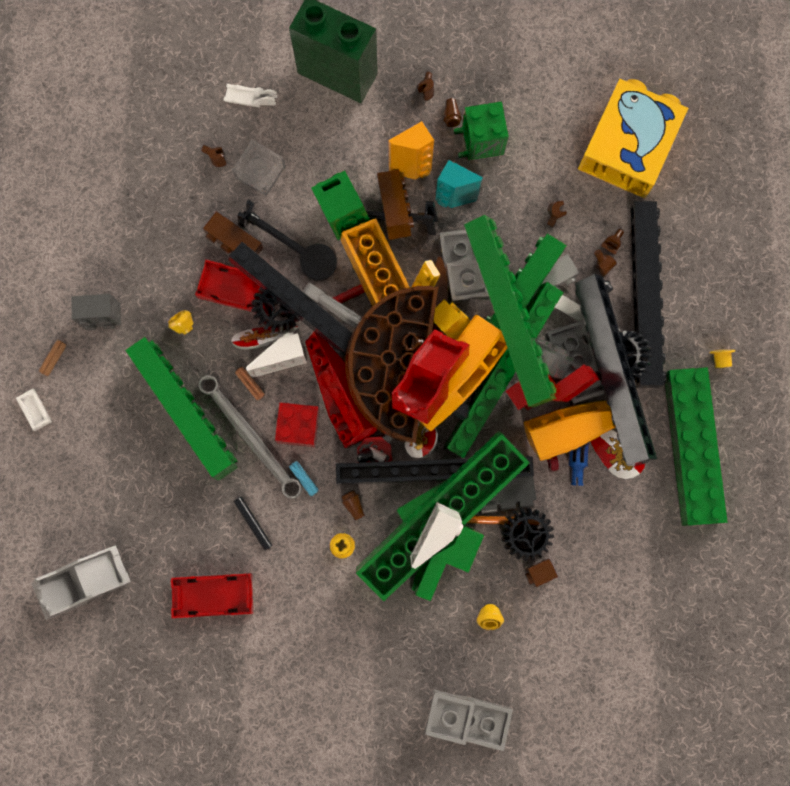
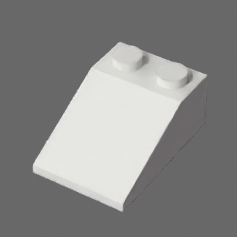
[246,332,307,378]
[410,502,463,569]

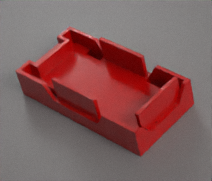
[195,259,273,316]
[171,573,254,619]

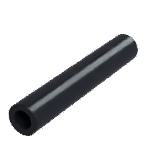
[233,496,273,551]

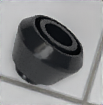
[452,400,470,420]

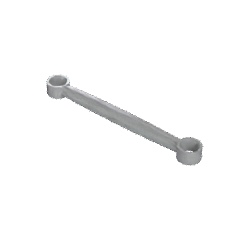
[302,283,362,328]
[199,375,302,499]

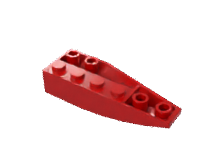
[305,332,378,448]

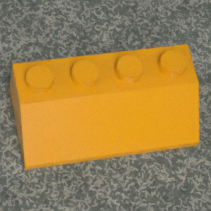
[388,121,434,180]

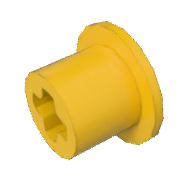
[710,349,735,368]
[330,533,355,558]

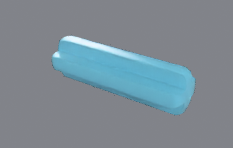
[289,461,319,496]

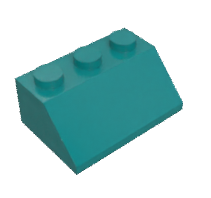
[435,160,483,208]

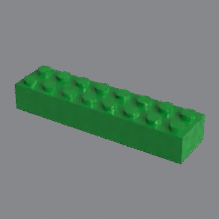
[125,337,238,481]
[665,367,728,526]

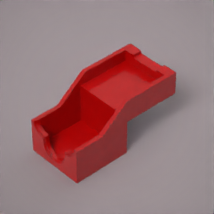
[392,329,470,424]
[506,365,600,411]

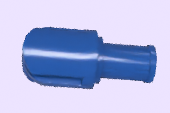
[568,443,589,486]

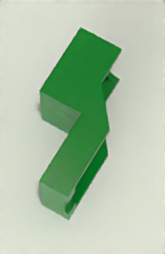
[411,525,484,601]

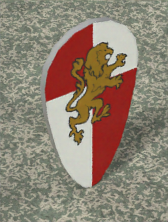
[232,326,299,350]
[405,421,438,459]
[590,430,646,480]

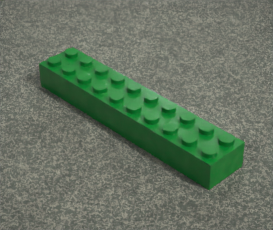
[356,431,530,601]

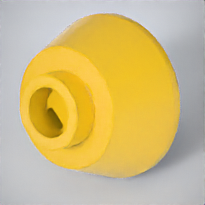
[168,310,193,334]
[477,604,504,630]

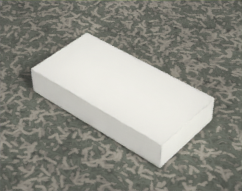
[16,389,52,431]

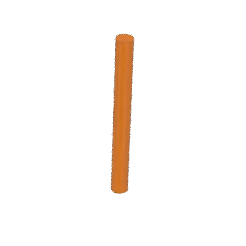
[467,516,539,525]

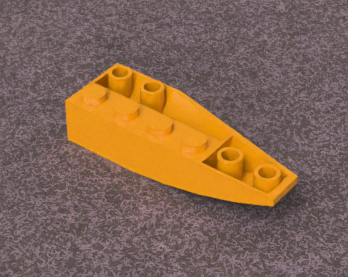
[420,315,507,431]
[523,401,616,461]

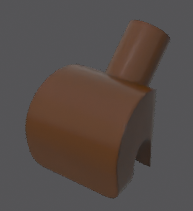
[417,72,434,101]
[201,145,227,167]
[547,201,567,227]
[601,229,624,255]
[594,249,617,277]

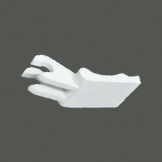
[224,84,277,107]

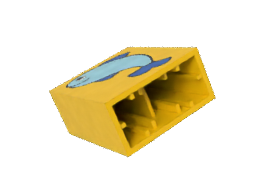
[578,78,688,199]

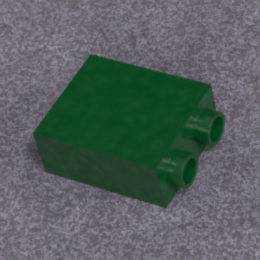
[289,0,378,104]

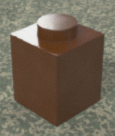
[525,559,558,587]

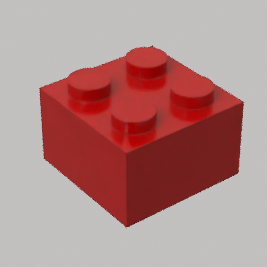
[275,402,320,447]

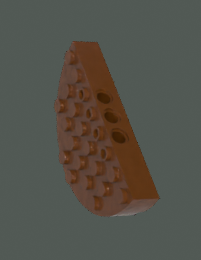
[345,286,438,443]

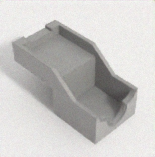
[439,229,490,304]
[31,545,131,620]
[424,689,513,751]

